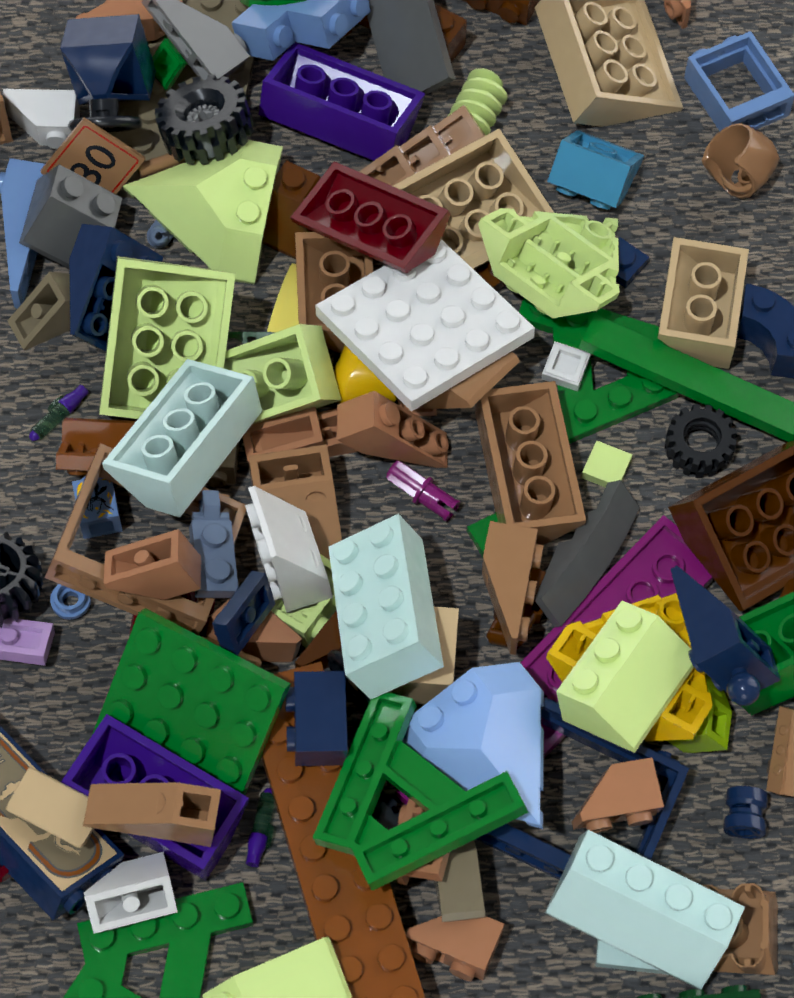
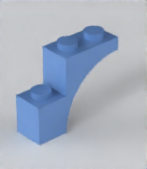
[231,0,371,61]

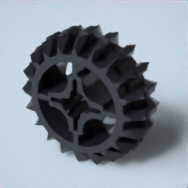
[0,532,43,628]

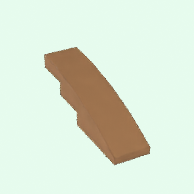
[359,105,485,186]

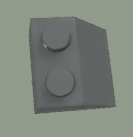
[19,164,123,268]

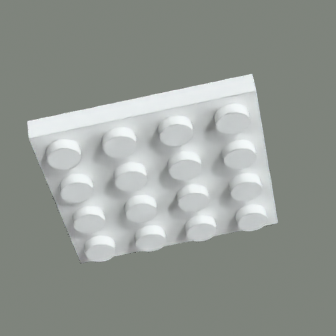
[315,239,535,412]

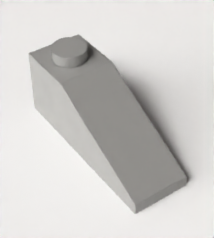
[141,0,250,81]

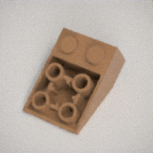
[248,444,342,560]

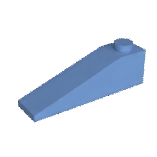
[0,158,45,309]

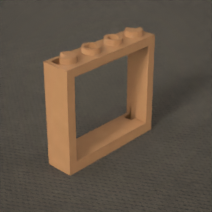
[44,443,246,635]

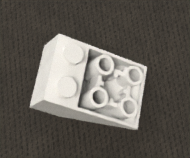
[245,486,333,612]

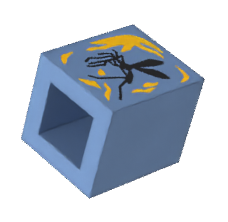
[72,476,122,539]

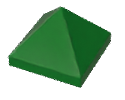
[152,38,187,90]

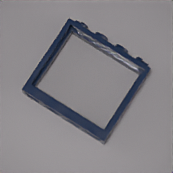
[476,697,689,880]

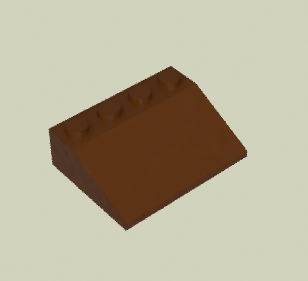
[668,440,794,611]

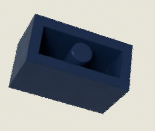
[285,671,348,766]

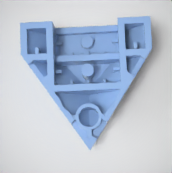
[402,662,544,829]

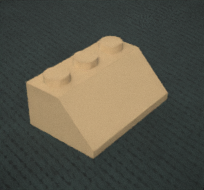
[658,237,749,369]

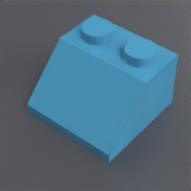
[547,130,645,210]

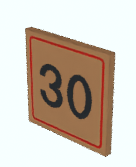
[40,117,145,194]

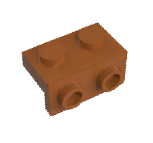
[56,418,136,475]

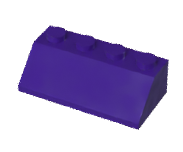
[258,42,425,161]
[61,714,249,881]

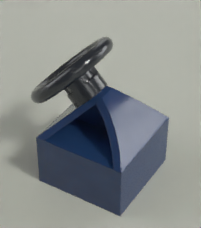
[60,14,156,132]

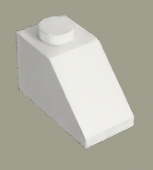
[3,89,80,149]
[84,852,178,934]

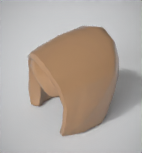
[702,123,780,199]

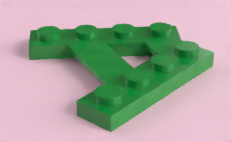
[518,298,679,444]
[312,692,528,891]
[63,882,253,998]

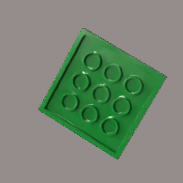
[92,608,291,796]

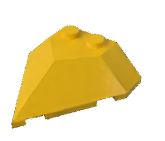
[546,593,713,741]

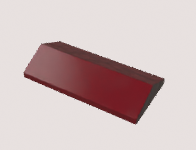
[290,161,451,273]

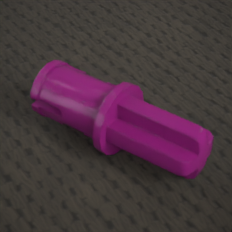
[386,461,461,522]

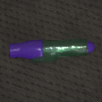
[29,384,89,441]
[246,788,275,867]

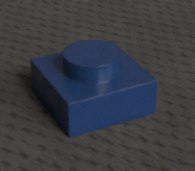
[616,237,649,288]

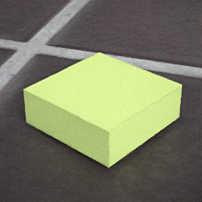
[581,441,633,488]

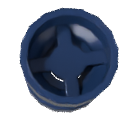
[723,786,768,839]

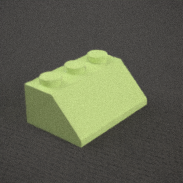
[556,601,694,753]

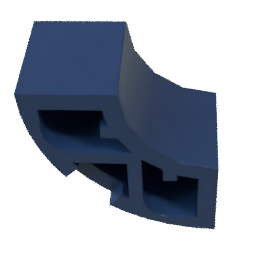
[737,283,794,378]

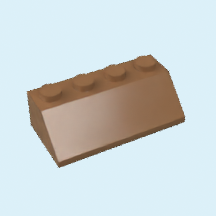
[475,381,586,545]

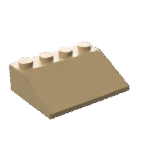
[535,0,683,127]
[393,129,554,270]

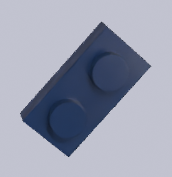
[212,571,275,656]

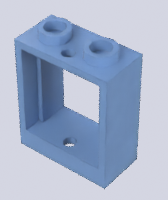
[684,31,794,131]

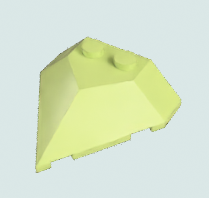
[123,140,283,285]
[478,208,619,318]

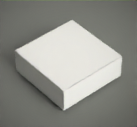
[541,341,591,391]

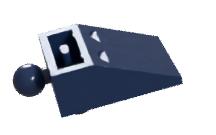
[670,566,780,706]

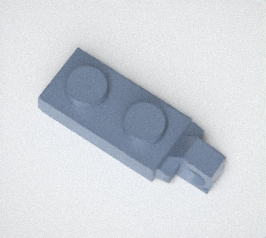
[189,490,238,598]

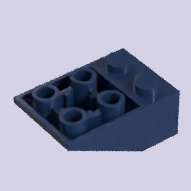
[69,224,164,353]

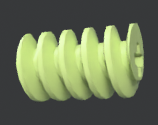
[448,68,508,136]

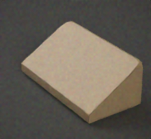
[5,767,94,848]

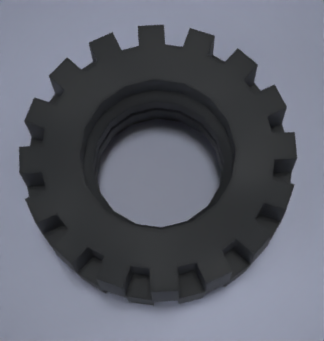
[665,404,737,478]

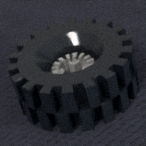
[155,75,254,164]

